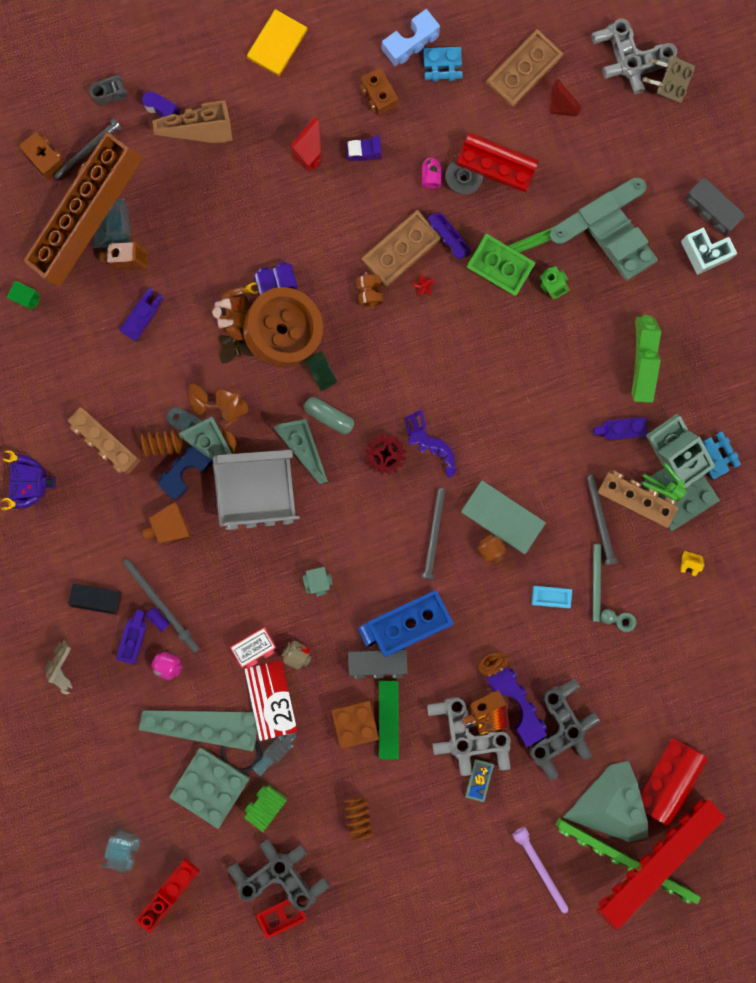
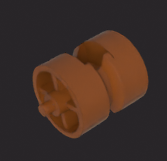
[356,272,384,310]

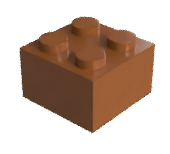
[331,699,379,749]

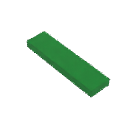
[379,680,399,759]

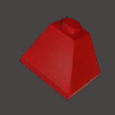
[290,117,322,172]

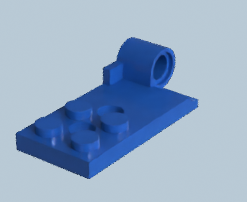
[358,590,454,658]

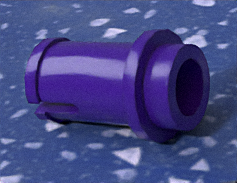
[146,608,170,632]

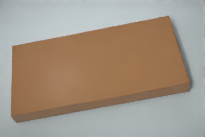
[486,29,564,108]
[361,210,442,288]

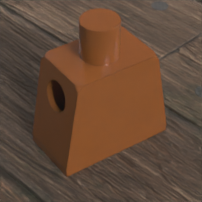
[100,242,148,270]
[142,502,192,544]

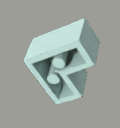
[681,228,737,275]

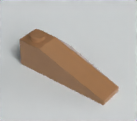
[152,100,233,143]

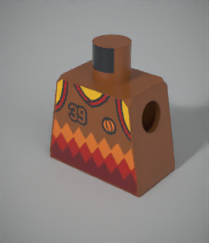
[462,690,509,734]

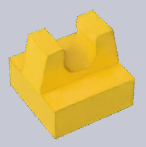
[680,551,704,576]

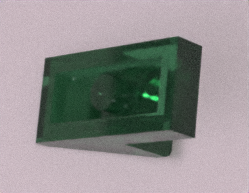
[305,351,337,391]

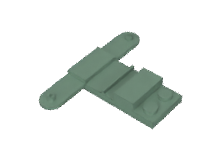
[550,178,658,281]

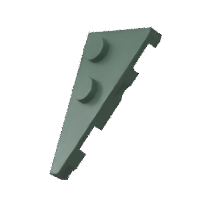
[179,417,232,461]
[274,419,328,484]

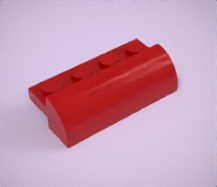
[456,132,539,193]
[641,738,709,827]

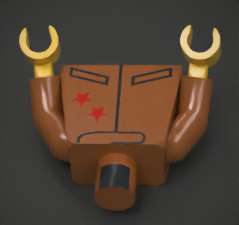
[212,283,259,340]

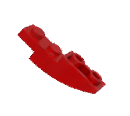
[135,858,200,933]

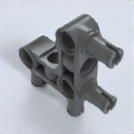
[529,679,600,781]
[227,839,330,911]

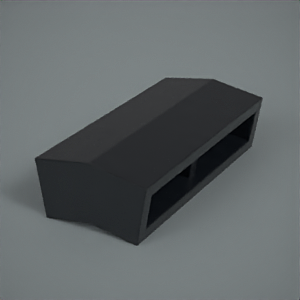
[68,584,122,615]

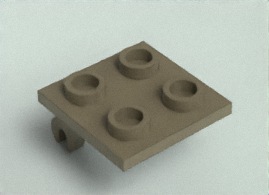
[642,55,695,103]
[45,639,72,695]

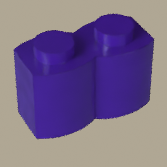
[255,263,298,295]

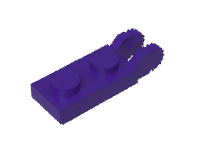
[428,212,471,259]
[119,288,164,342]

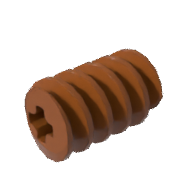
[141,429,183,457]
[343,796,373,840]

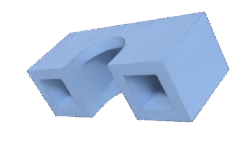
[381,9,440,66]

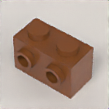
[359,67,399,116]

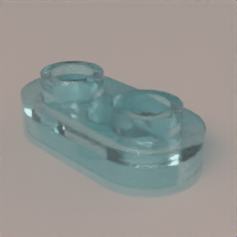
[167,408,202,432]

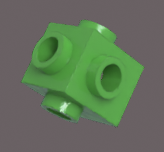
[540,266,570,300]

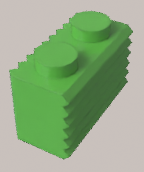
[244,784,288,832]

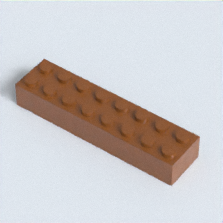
[23,131,144,286]

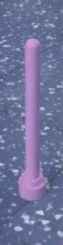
[512,827,568,913]

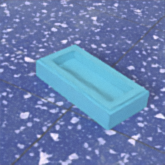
[532,586,572,608]

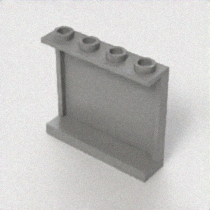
[213,450,300,530]

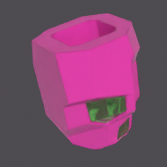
[422,158,441,189]

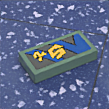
[465,759,494,802]

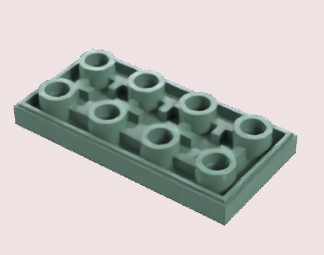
[461,480,546,555]

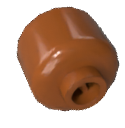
[478,534,506,564]

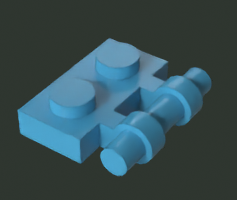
[423,47,462,82]
[703,431,741,480]

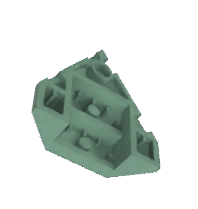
[563,761,648,842]

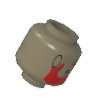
[281,641,311,670]

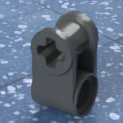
[90,75,128,106]

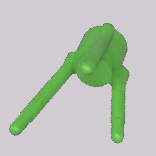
[643,463,687,501]

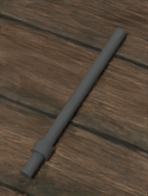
[123,559,200,653]

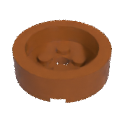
[243,287,323,368]

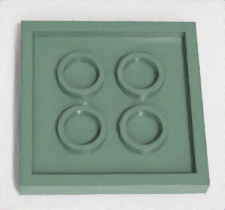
[641,467,720,531]
[169,746,250,829]

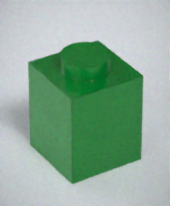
[7,281,40,311]

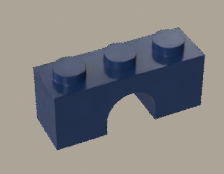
[157,445,213,501]

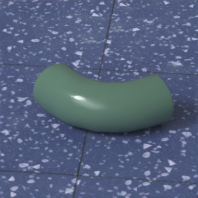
[304,396,354,435]

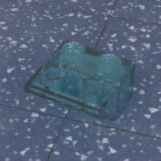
[93,198,132,248]

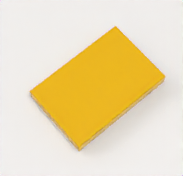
[247,9,307,76]

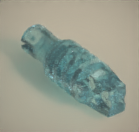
[252,733,297,776]

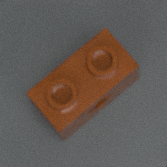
[19,132,64,180]

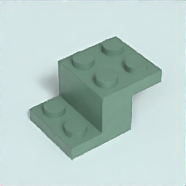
[646,414,715,488]

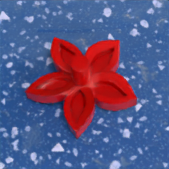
[412,274,435,297]

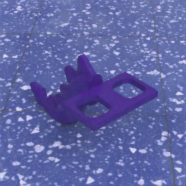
[404,410,457,478]

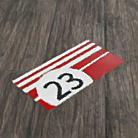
[245,660,297,741]

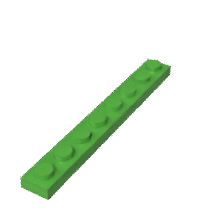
[555,818,701,904]

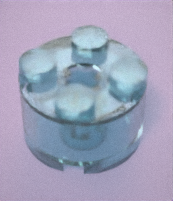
[102,828,141,874]

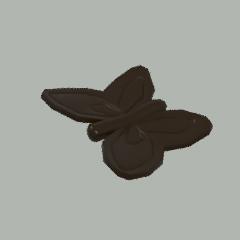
[219,335,254,364]

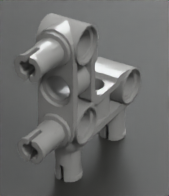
[591,19,677,94]
[427,697,511,776]

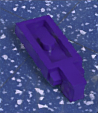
[593,417,647,440]
[116,609,147,665]

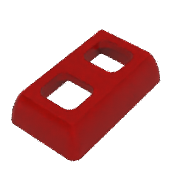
[256,899,306,939]

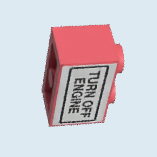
[230,627,277,668]

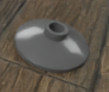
[445,159,483,194]

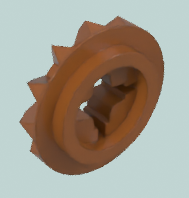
[478,652,509,677]

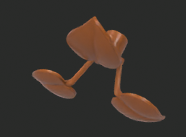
[188,384,248,454]

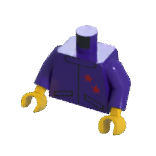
[0,451,56,511]

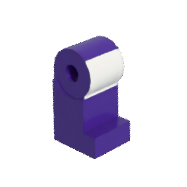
[142,91,179,118]
[345,136,381,161]

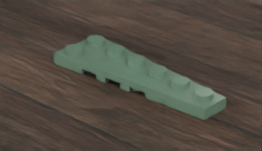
[139,711,258,751]

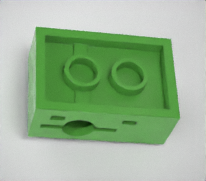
[467,233,535,296]

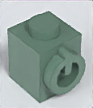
[302,567,333,597]

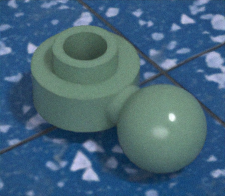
[600,609,636,632]

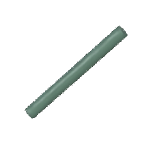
[592,545,601,622]

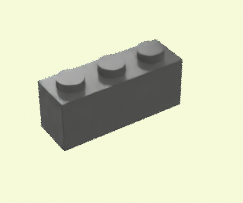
[684,177,745,236]
[348,649,407,679]

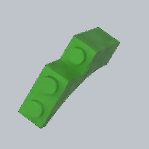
[631,315,661,403]

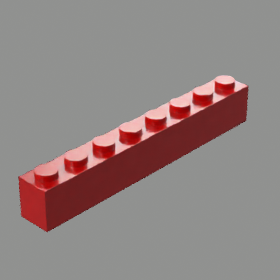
[596,800,726,930]

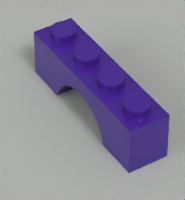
[486,667,547,747]

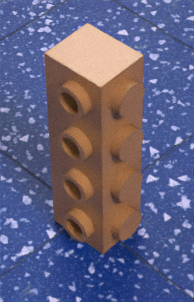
[68,407,141,474]
[598,470,679,528]

